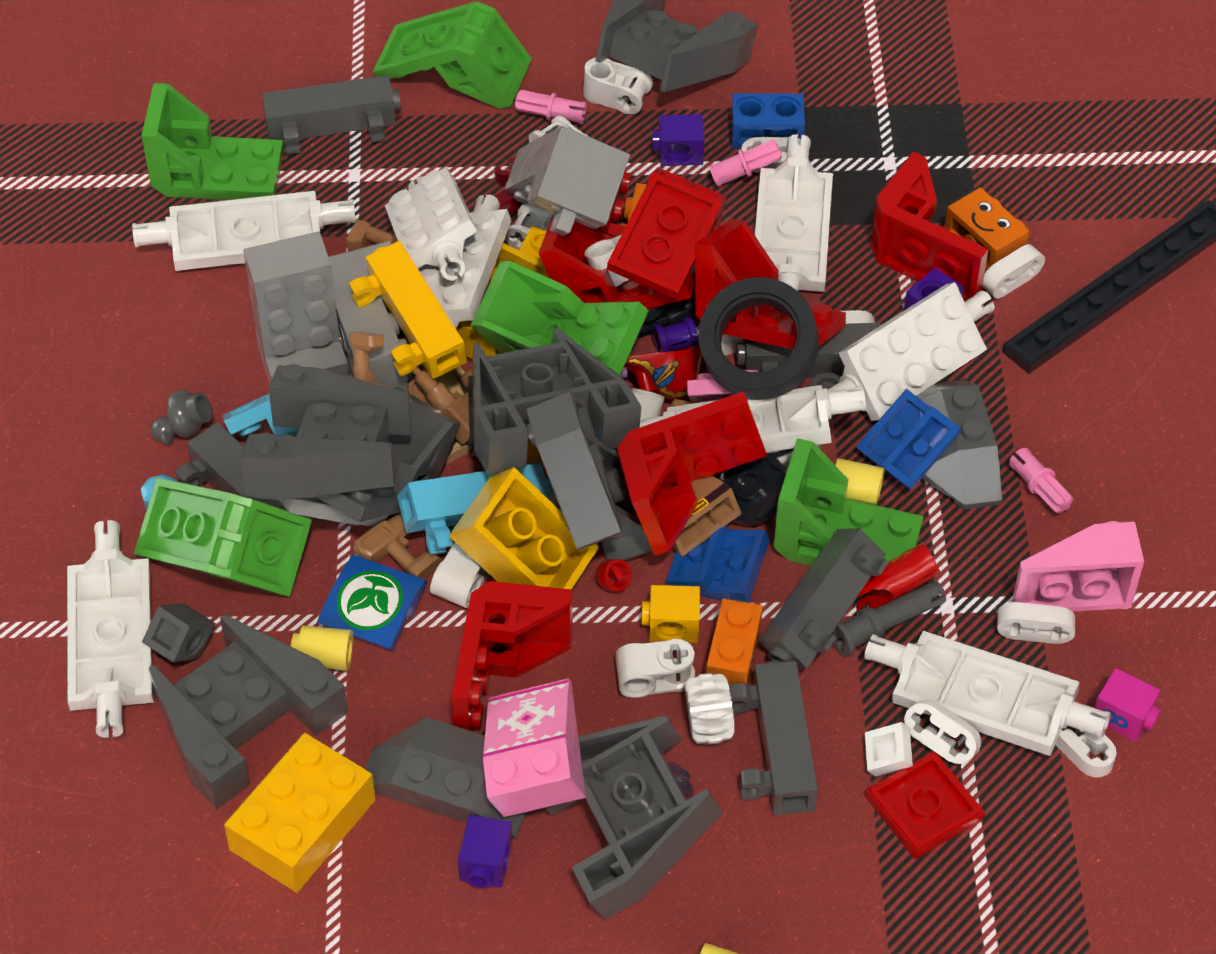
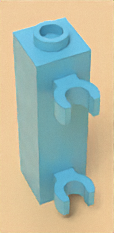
[397,463,551,555]

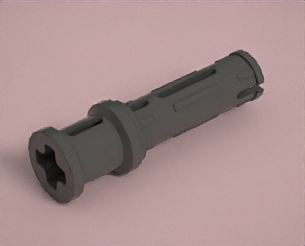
[831,580,946,657]

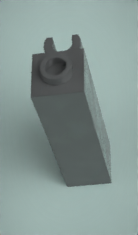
[262,75,401,154]
[736,322,881,378]
[175,422,308,518]
[758,528,889,668]
[729,660,818,816]

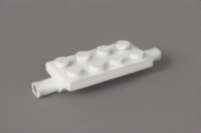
[755,134,833,292]
[385,166,477,280]
[132,191,356,271]
[418,195,512,329]
[827,282,995,421]
[640,385,866,453]
[67,520,154,738]
[865,631,1111,756]

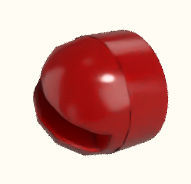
[596,559,632,591]

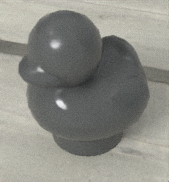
[150,390,213,446]

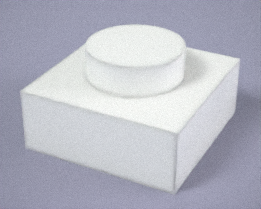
[865,722,913,777]

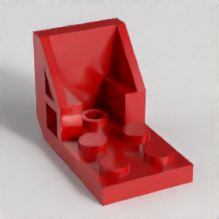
[871,152,988,302]
[606,167,727,300]
[538,215,695,309]
[695,219,846,349]
[617,391,767,556]
[451,581,573,732]

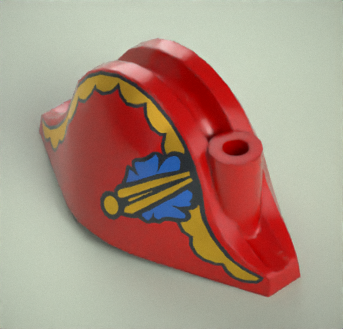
[624,346,703,402]

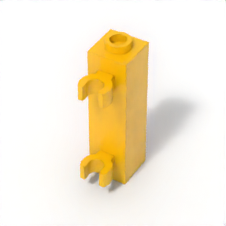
[349,240,467,379]

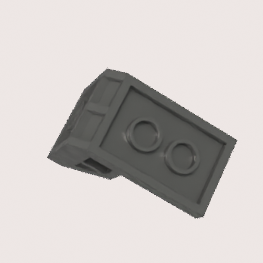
[315,387,461,522]

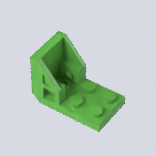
[373,1,532,109]
[142,83,284,200]
[470,261,649,376]
[774,438,924,566]
[134,478,312,597]

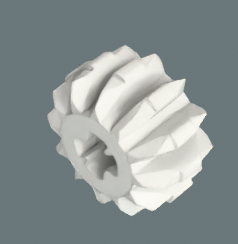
[685,673,735,745]

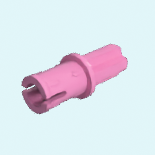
[515,90,587,125]
[709,140,782,187]
[1009,448,1073,514]

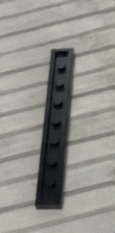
[1002,200,1216,374]

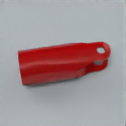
[856,542,941,611]

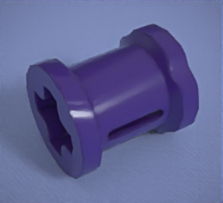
[652,316,699,353]

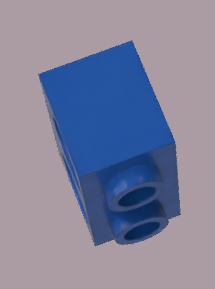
[731,93,805,149]

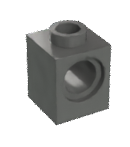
[142,603,216,662]

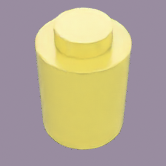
[836,458,885,505]
[291,625,354,671]

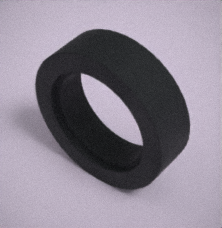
[699,277,819,400]

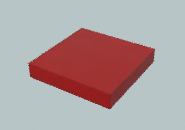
[865,751,985,860]

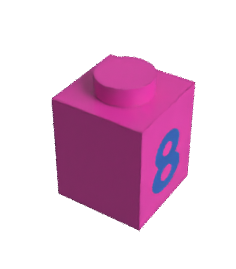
[1095,668,1162,742]

